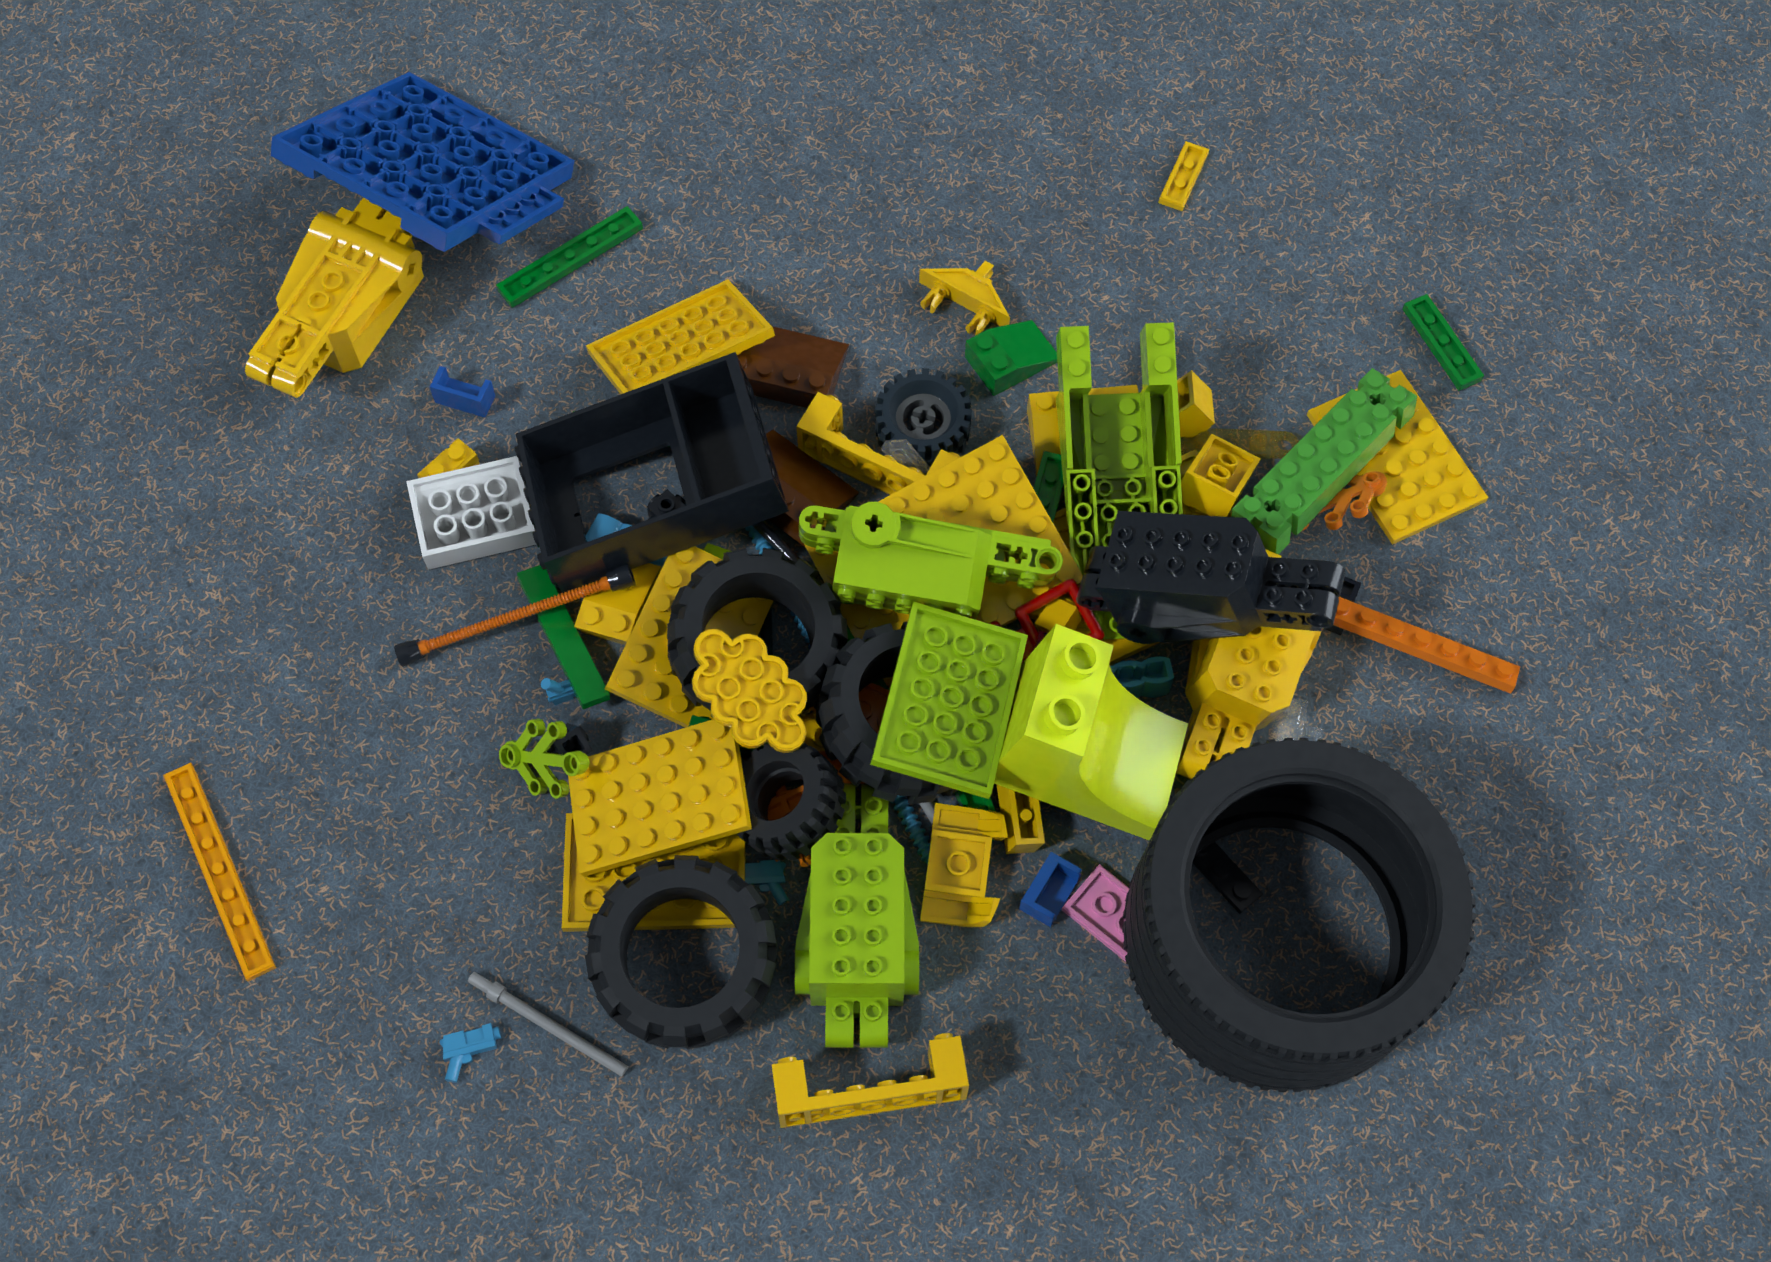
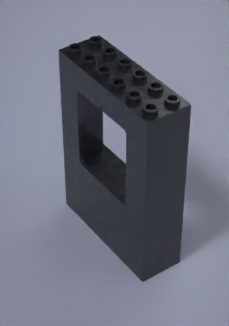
[514,352,789,593]

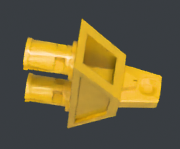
[919,261,1010,336]

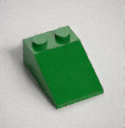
[965,320,1057,396]

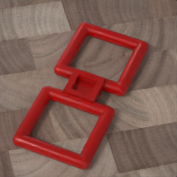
[989,579,1105,661]

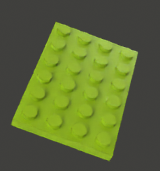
[870,602,1028,799]

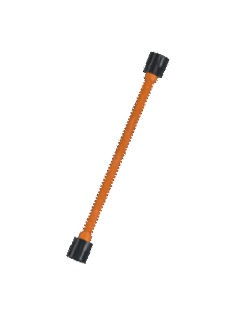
[394,564,636,667]

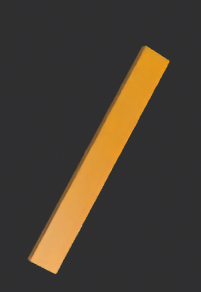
[163,763,276,982]

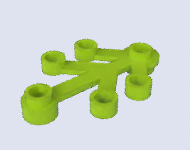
[499,718,590,799]

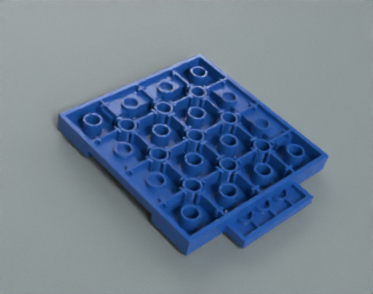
[271,72,575,252]

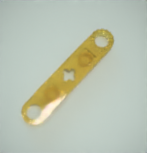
[1180,428,1299,459]

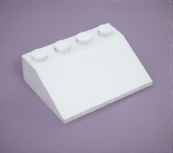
[406,456,536,570]

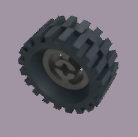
[875,368,972,471]

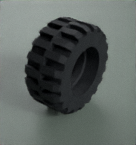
[737,742,846,861]

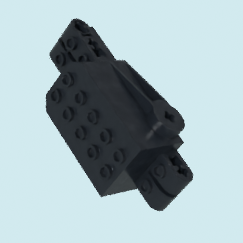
[1076,511,1345,644]

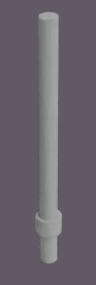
[468,972,629,1077]

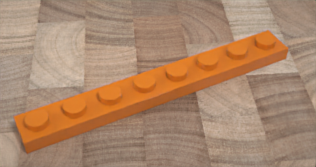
[1334,597,1520,694]

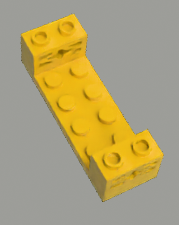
[796,392,961,495]
[772,1033,969,1128]

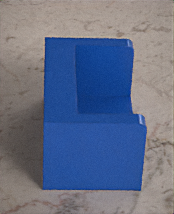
[430,366,496,418]
[1019,852,1082,928]

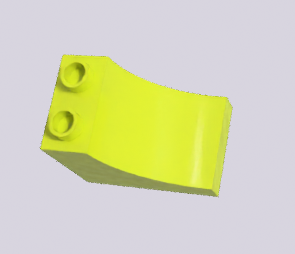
[994,624,1188,840]

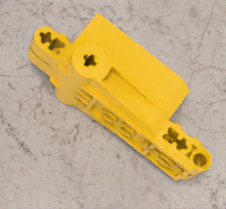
[245,197,424,398]
[1176,549,1321,780]

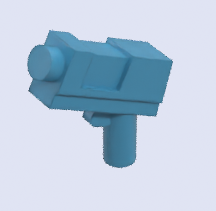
[541,678,576,705]
[745,860,789,906]
[439,1023,501,1083]

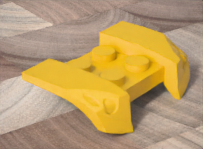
[920,803,1008,927]

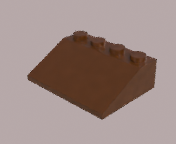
[737,326,849,408]
[766,429,859,547]

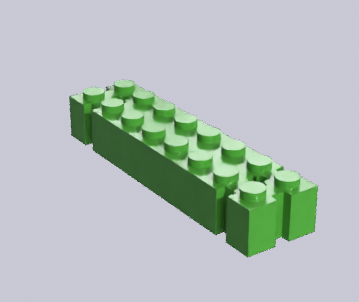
[1232,368,1417,555]

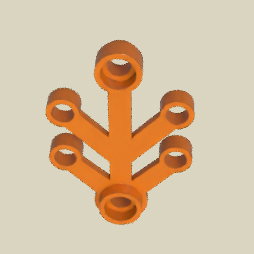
[1302,471,1387,531]

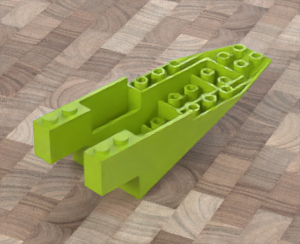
[1056,322,1183,640]

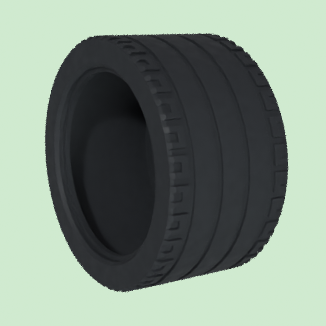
[1122,737,1476,1092]

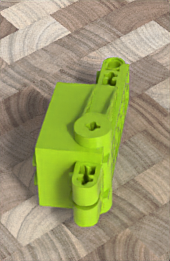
[799,502,1063,620]
[795,784,919,1048]

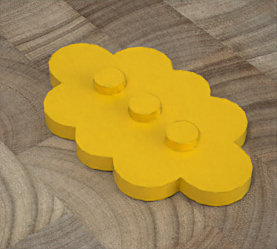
[692,629,807,753]

